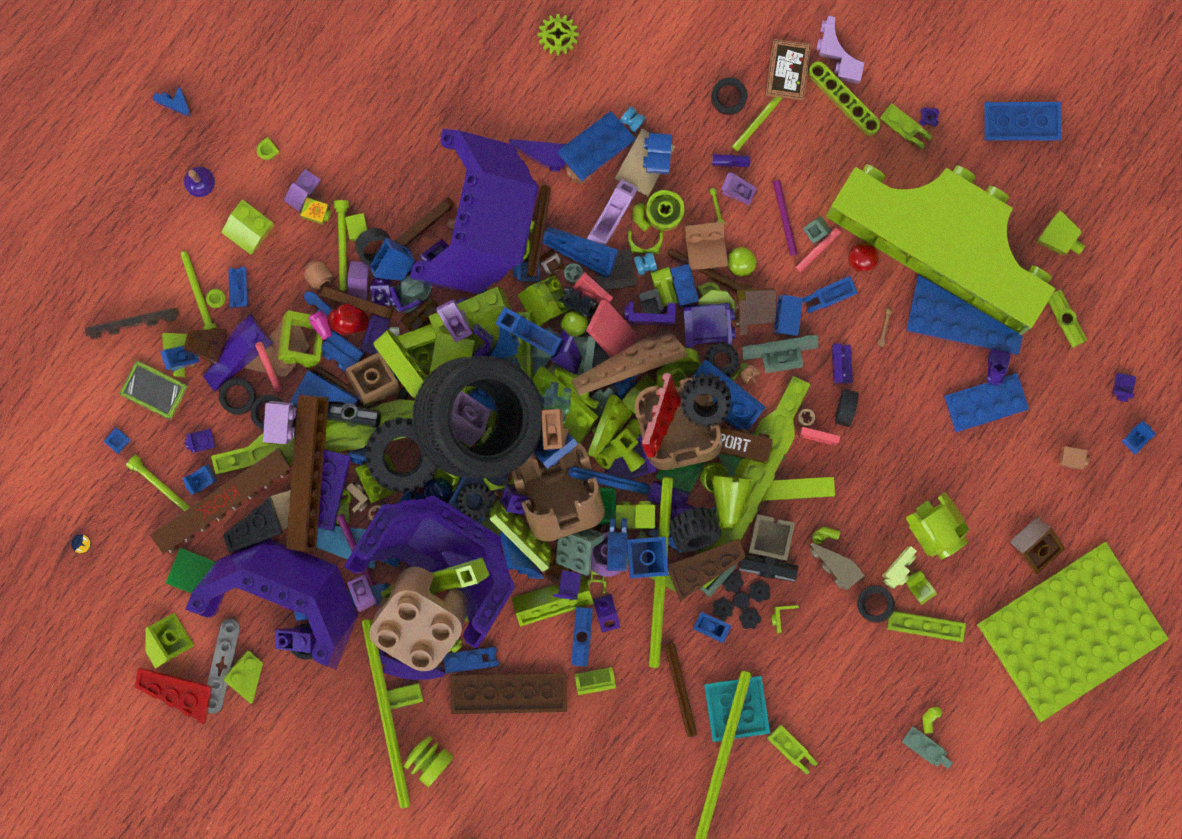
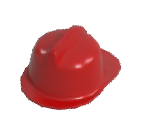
[328,304,369,335]

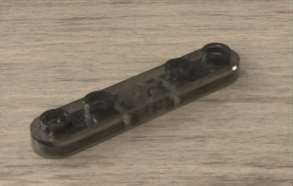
[85,308,180,340]

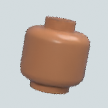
[304,261,332,290]

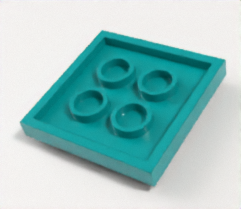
[704,676,770,742]

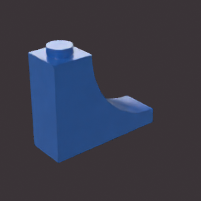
[290,371,360,421]

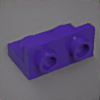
[832,343,853,384]

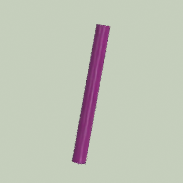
[773,180,797,256]
[336,514,375,586]

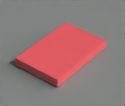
[586,300,638,357]

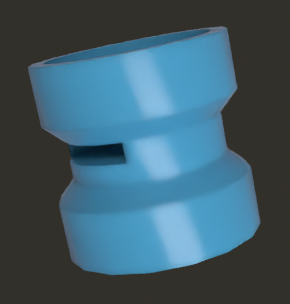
[620,106,646,133]
[633,252,657,276]

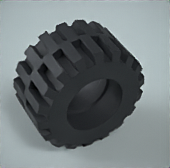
[681,373,731,427]
[669,507,722,552]

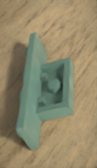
[742,335,818,373]

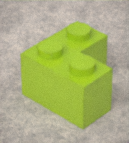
[615,501,655,530]

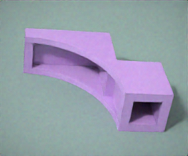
[816,16,865,84]
[587,179,638,245]

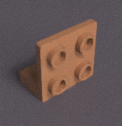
[685,222,728,270]

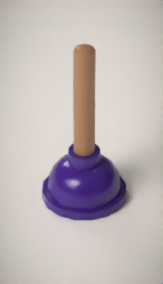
[184,167,215,197]

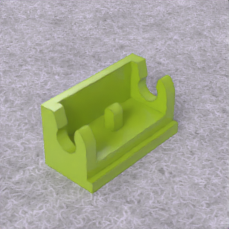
[574,667,616,695]

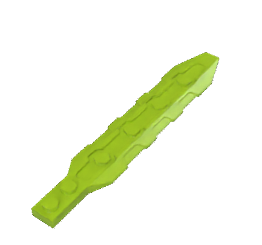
[696,376,811,589]
[211,399,415,475]

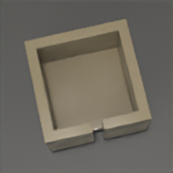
[748,514,795,561]

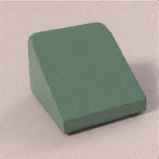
[803,216,832,244]

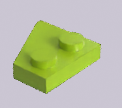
[222,650,263,704]

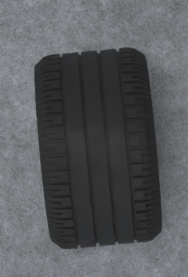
[412,356,543,478]

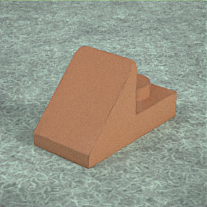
[542,409,569,450]

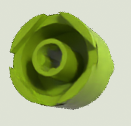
[646,190,684,231]

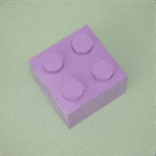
[452,391,491,447]
[263,401,297,444]

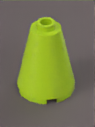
[712,475,750,527]

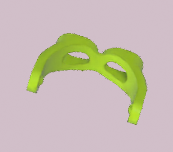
[628,230,663,254]
[483,477,515,491]

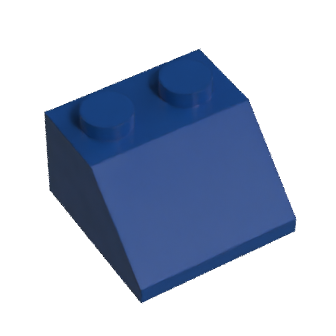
[627,537,669,579]

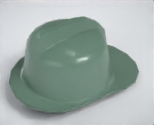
[392,274,432,313]

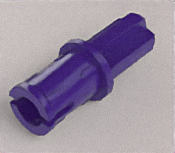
[712,153,751,168]

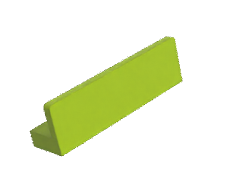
[512,576,594,627]

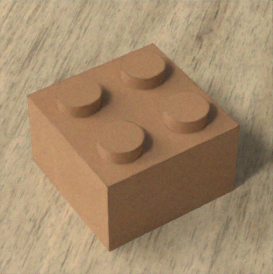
[346,352,399,408]

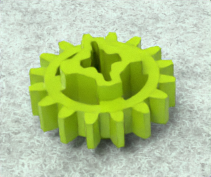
[538,14,579,56]

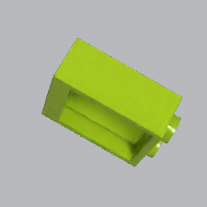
[278,310,322,367]

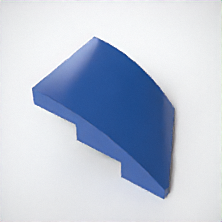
[500,532,544,579]

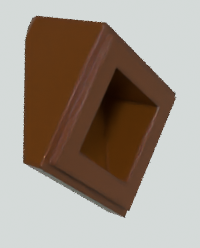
[539,249,566,278]

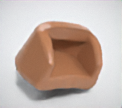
[740,365,760,385]

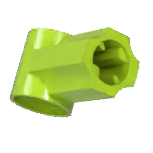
[650,267,678,307]

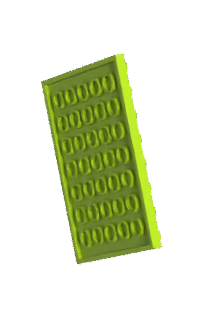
[977,542,1169,722]

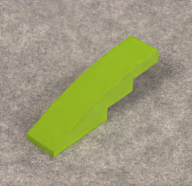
[761,477,835,501]

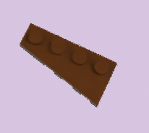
[668,538,746,602]

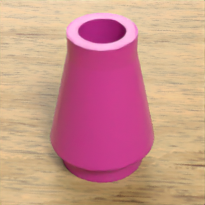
[309,310,332,340]

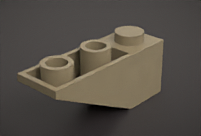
[809,543,865,590]

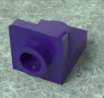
[370,278,392,307]
[1112,373,1136,402]
[184,429,216,453]
[500,484,530,514]

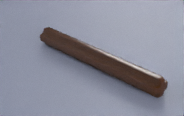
[527,185,551,277]
[665,643,697,737]

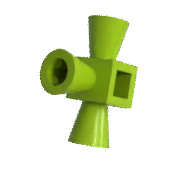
[592,419,646,472]

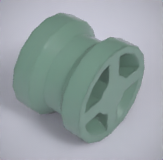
[564,263,583,284]

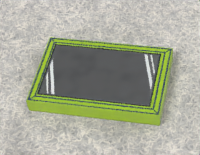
[119,360,188,420]

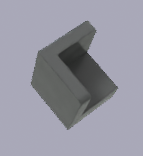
[638,289,664,314]

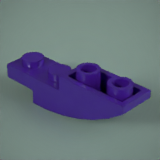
[368,649,445,680]

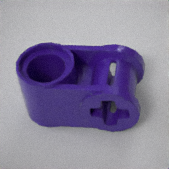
[987,348,1011,386]

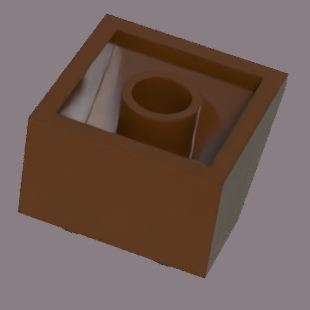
[1010,517,1065,574]

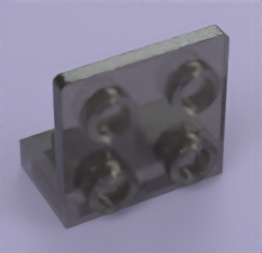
[596,249,637,292]

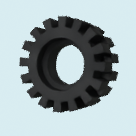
[704,342,739,377]
[457,483,493,519]

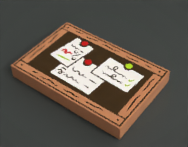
[766,39,811,101]

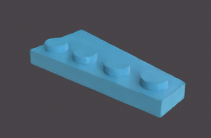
[316,526,375,569]

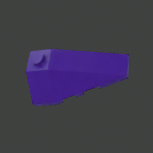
[203,314,273,391]

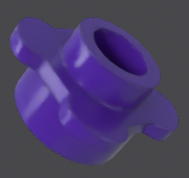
[920,107,939,127]

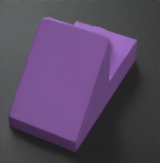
[284,169,321,212]
[721,172,757,205]
[437,299,473,342]
[347,574,377,612]

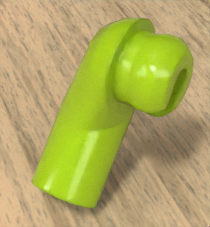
[632,203,651,232]
[812,527,840,544]
[922,707,942,734]

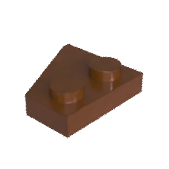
[183,329,227,364]

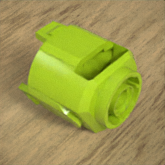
[906,492,969,560]

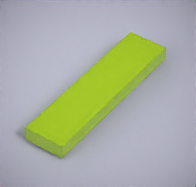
[887,611,966,642]

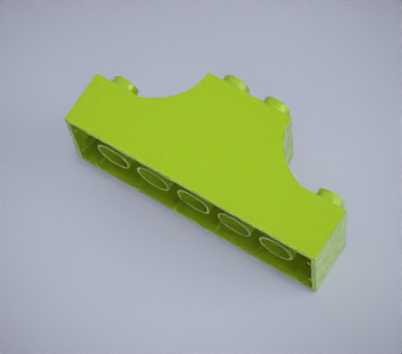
[825,164,1056,335]

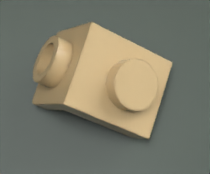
[346,483,369,513]

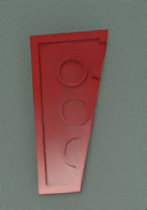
[642,373,681,458]
[135,667,213,725]

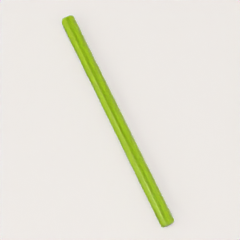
[649,477,673,668]
[362,619,410,808]
[695,671,751,839]

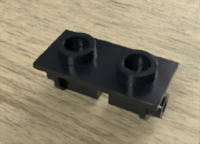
[558,287,599,317]

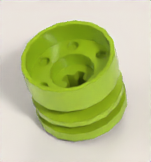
[403,735,455,788]

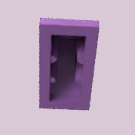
[348,261,370,301]

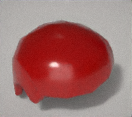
[848,243,879,272]

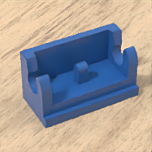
[228,267,249,308]
[773,295,803,336]

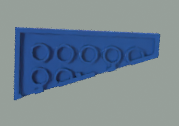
[906,275,1023,355]

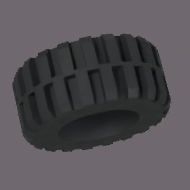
[366,417,438,493]

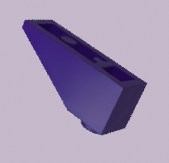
[509,139,566,172]

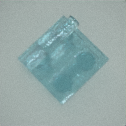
[542,382,571,435]

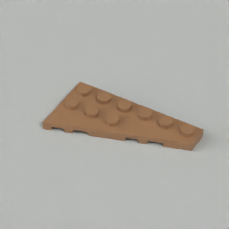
[572,326,687,395]

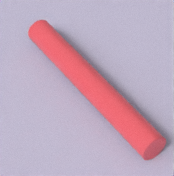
[795,228,841,273]
[255,342,282,393]

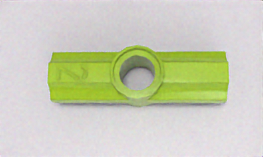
[1048,289,1087,348]

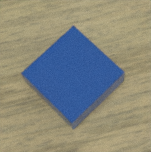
[103,427,131,454]

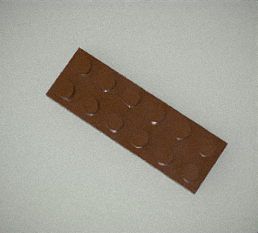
[450,673,567,714]

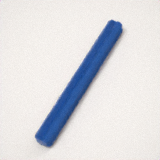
[569,466,651,495]

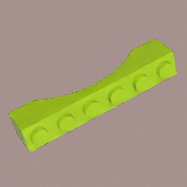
[380,558,490,599]

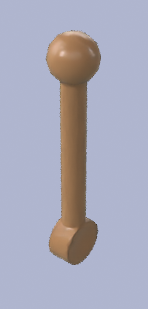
[878,308,893,347]

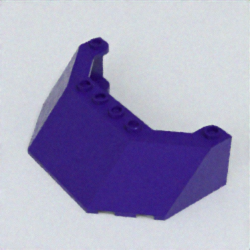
[410,129,539,294]
[344,496,515,648]
[185,539,358,670]

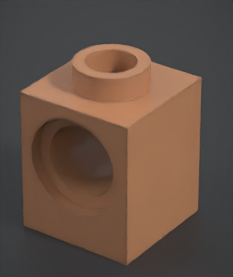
[1059,446,1089,470]

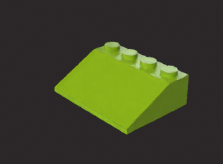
[429,287,524,356]

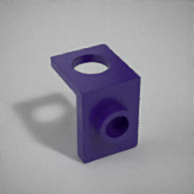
[389,287,423,312]
[473,323,494,357]
[553,571,581,600]
[593,594,620,632]

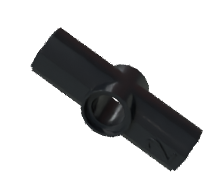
[327,403,381,428]
[739,554,799,582]

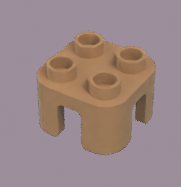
[635,378,722,470]
[512,442,605,541]
[370,567,469,671]

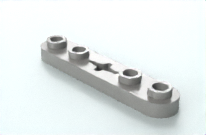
[207,619,240,714]

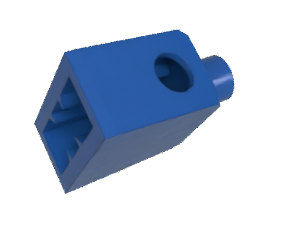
[369,238,416,281]

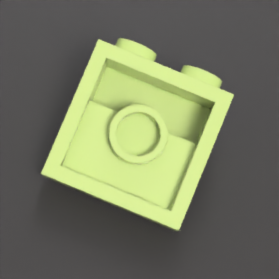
[882,546,917,589]

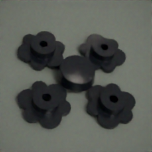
[713,572,770,629]

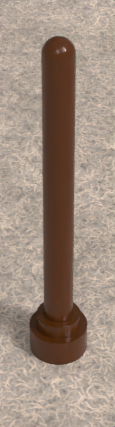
[668,249,752,294]
[307,365,382,409]

